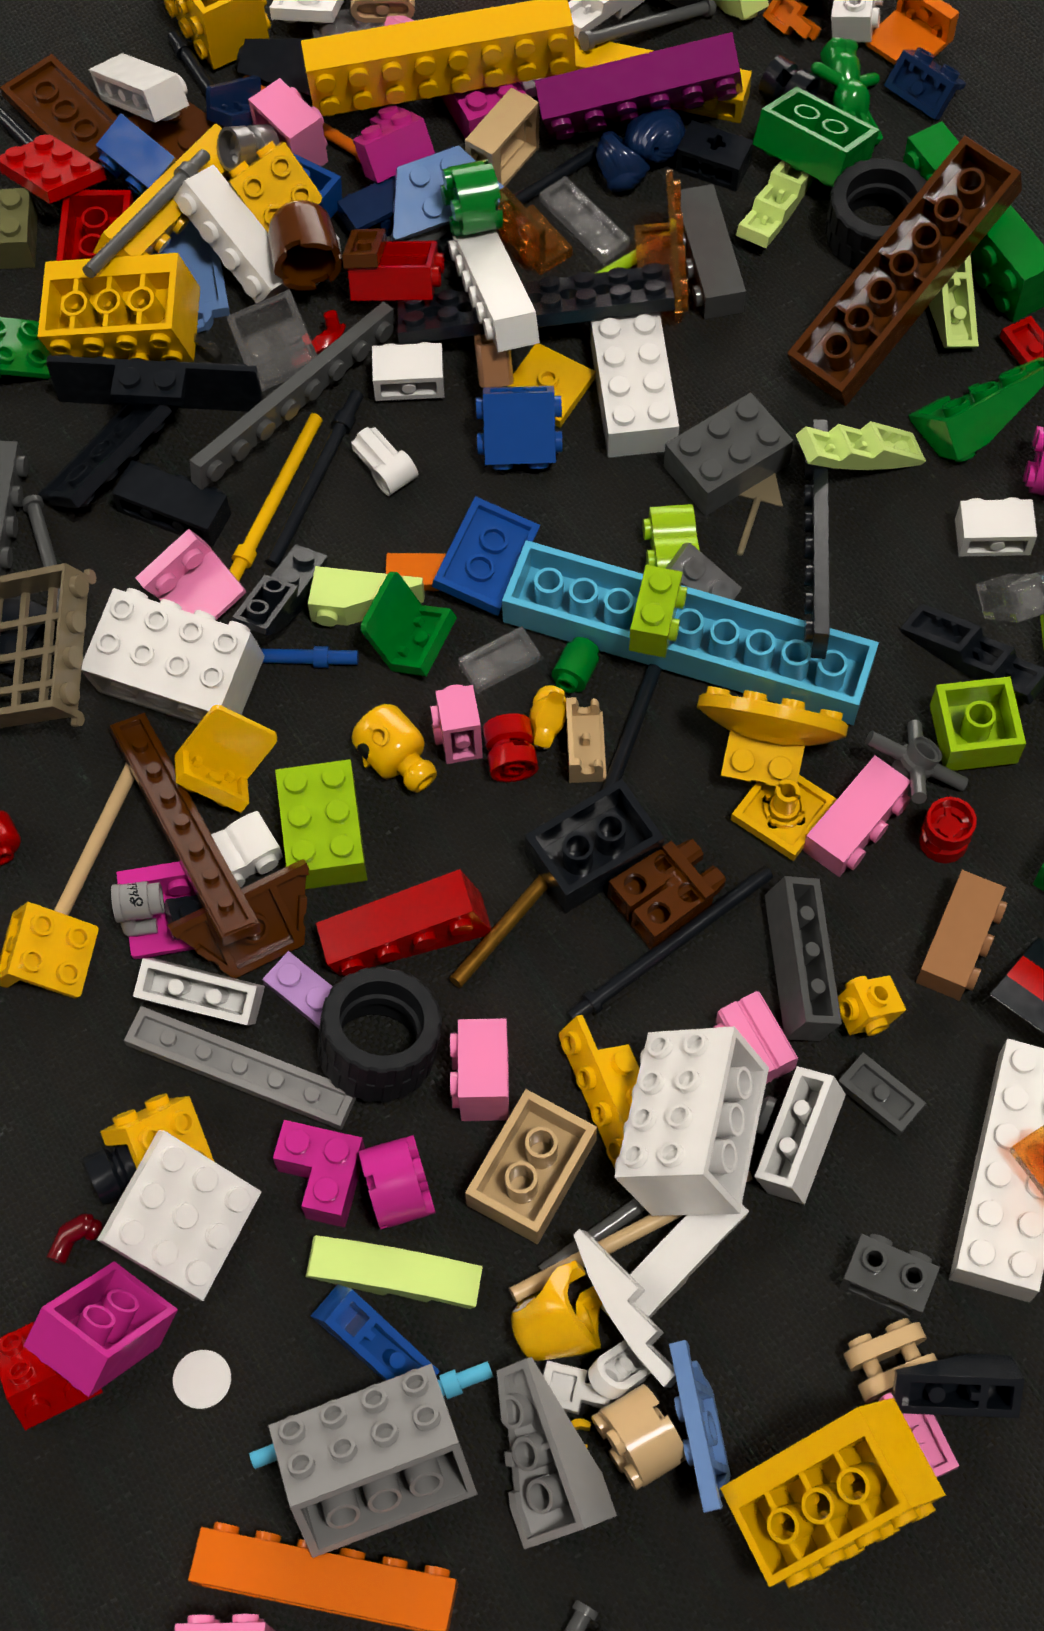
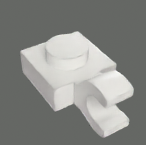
[543,1361,614,1415]

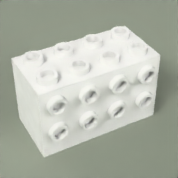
[81,588,265,725]
[614,1026,769,1216]

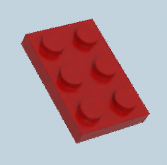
[0,134,106,204]

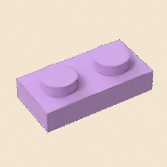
[262,951,333,1029]

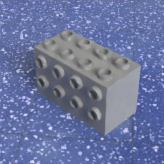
[268,1363,478,1558]

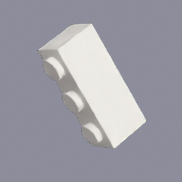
[133,958,265,1025]
[754,1066,846,1205]

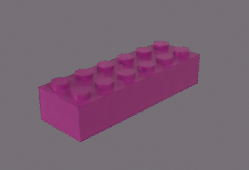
[535,32,743,140]

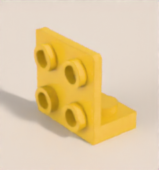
[0,902,99,999]

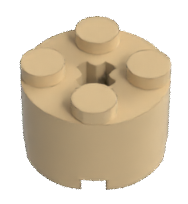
[591,1384,686,1491]

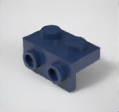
[206,75,261,127]

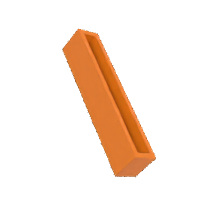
[188,1522,458,1631]

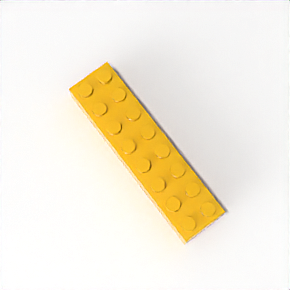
[301,0,576,116]

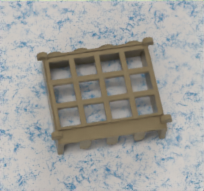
[0,563,97,728]

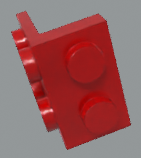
[0,1321,103,1430]

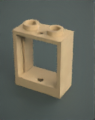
[465,87,539,187]

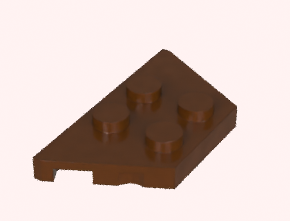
[122,101,225,190]
[167,859,309,979]

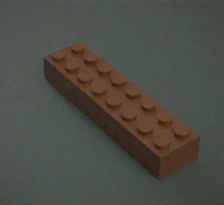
[787,135,1022,406]

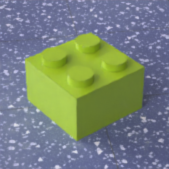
[930,676,1026,771]

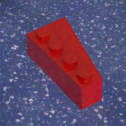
[316,869,492,976]

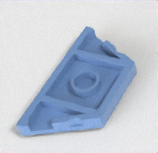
[391,145,513,241]
[669,1340,731,1513]

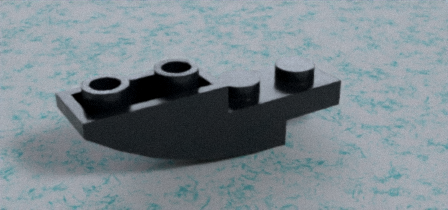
[232,544,328,635]

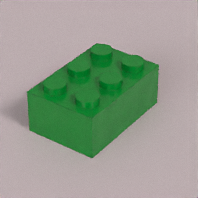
[753,87,880,187]

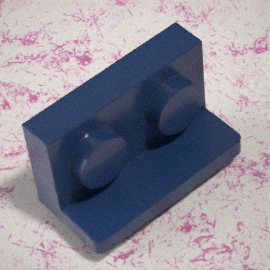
[884,47,967,120]

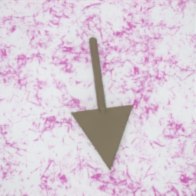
[737,473,783,556]

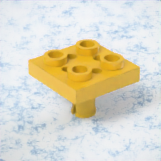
[731,775,837,861]

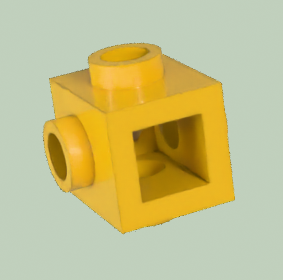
[838,975,906,1036]

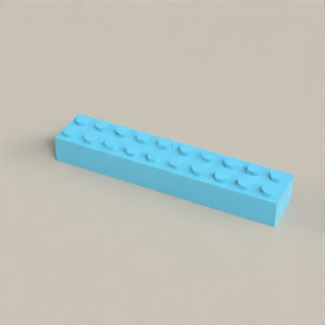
[502,540,879,726]

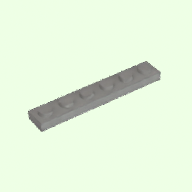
[124,1006,357,1130]

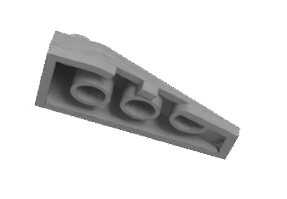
[497,1357,617,1550]

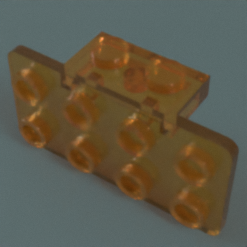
[634,169,688,322]

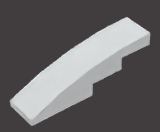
[601,1205,749,1318]
[574,1229,676,1388]

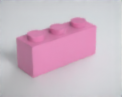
[803,756,911,877]

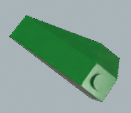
[909,357,1044,462]

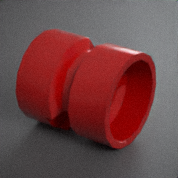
[483,713,539,782]
[919,796,977,864]

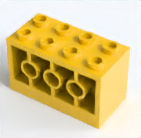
[37,253,200,362]
[720,1398,946,1589]

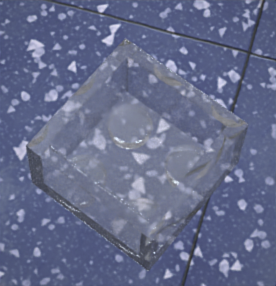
[226,289,318,391]

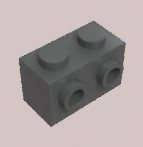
[839,1234,940,1322]

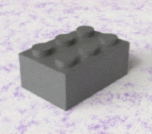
[664,392,794,516]

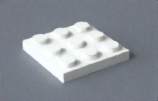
[97,1130,262,1301]

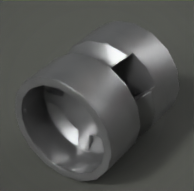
[217,124,280,171]

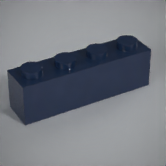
[337,145,454,237]

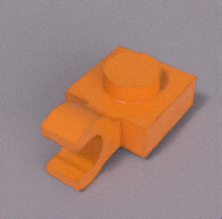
[762,0,822,41]

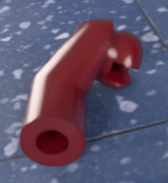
[46,1213,103,1265]

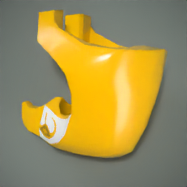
[511,1260,603,1361]

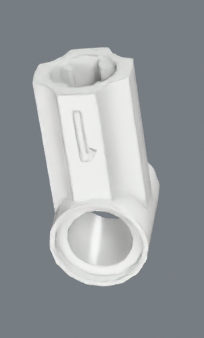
[351,427,419,496]

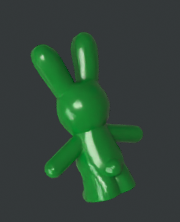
[811,37,883,145]

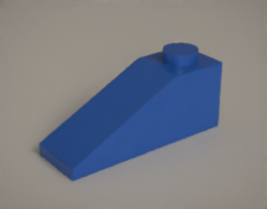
[311,1284,440,1381]

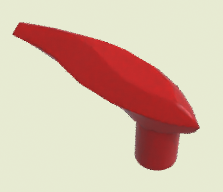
[291,310,346,363]

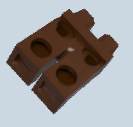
[607,839,726,950]

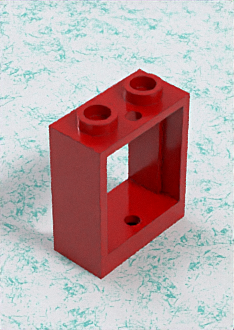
[348,241,445,301]

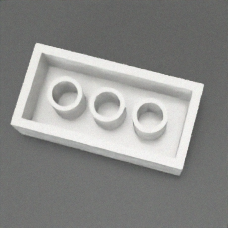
[590,312,679,458]

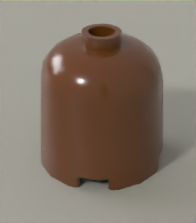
[268,200,343,291]

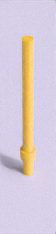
[229,413,323,581]

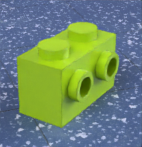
[629,565,688,658]

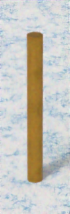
[449,874,548,988]

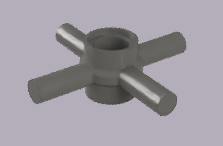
[865,720,968,804]

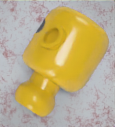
[351,704,437,793]

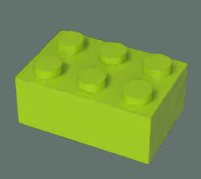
[275,759,368,889]

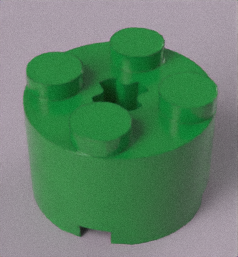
[441,159,503,237]

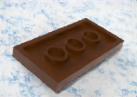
[0,54,117,162]

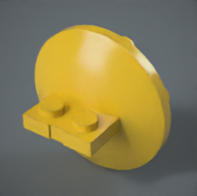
[697,686,848,787]

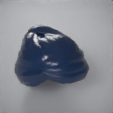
[624,109,685,164]
[596,131,651,193]

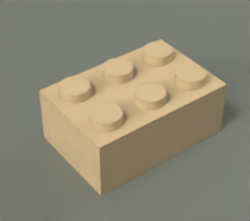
[465,1089,597,1245]

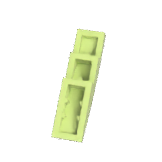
[736,160,815,248]
[796,421,926,470]
[306,1235,483,1309]

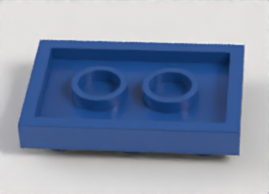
[432,496,540,616]

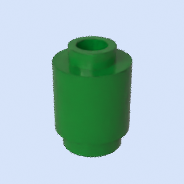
[552,637,599,693]

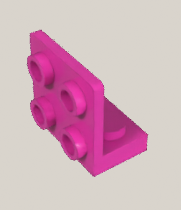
[116,861,196,959]

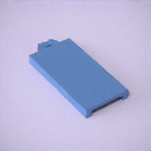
[152,221,230,333]

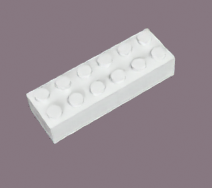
[949,1038,1044,1303]

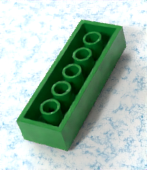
[903,121,1044,323]

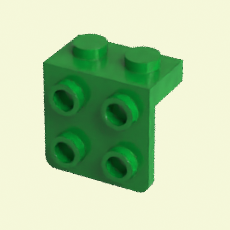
[0,317,51,379]
[361,572,457,677]

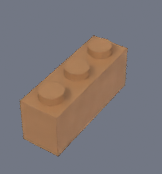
[916,870,1008,1001]

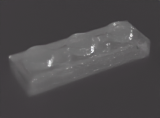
[540,176,630,264]

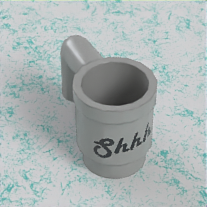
[111,881,164,937]

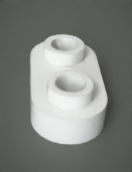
[588,1340,651,1399]

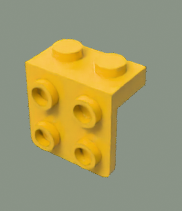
[227,141,322,233]
[175,705,277,813]
[100,1093,214,1169]

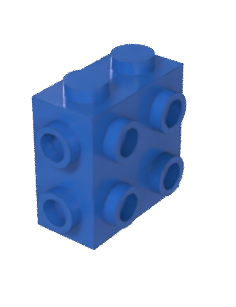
[476,386,563,470]

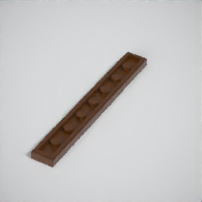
[110,713,261,946]

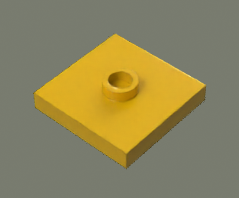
[507,343,596,428]

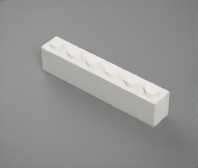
[448,229,540,352]

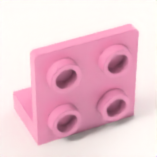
[135,529,246,620]

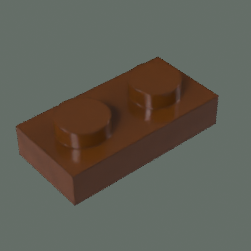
[342,228,387,268]

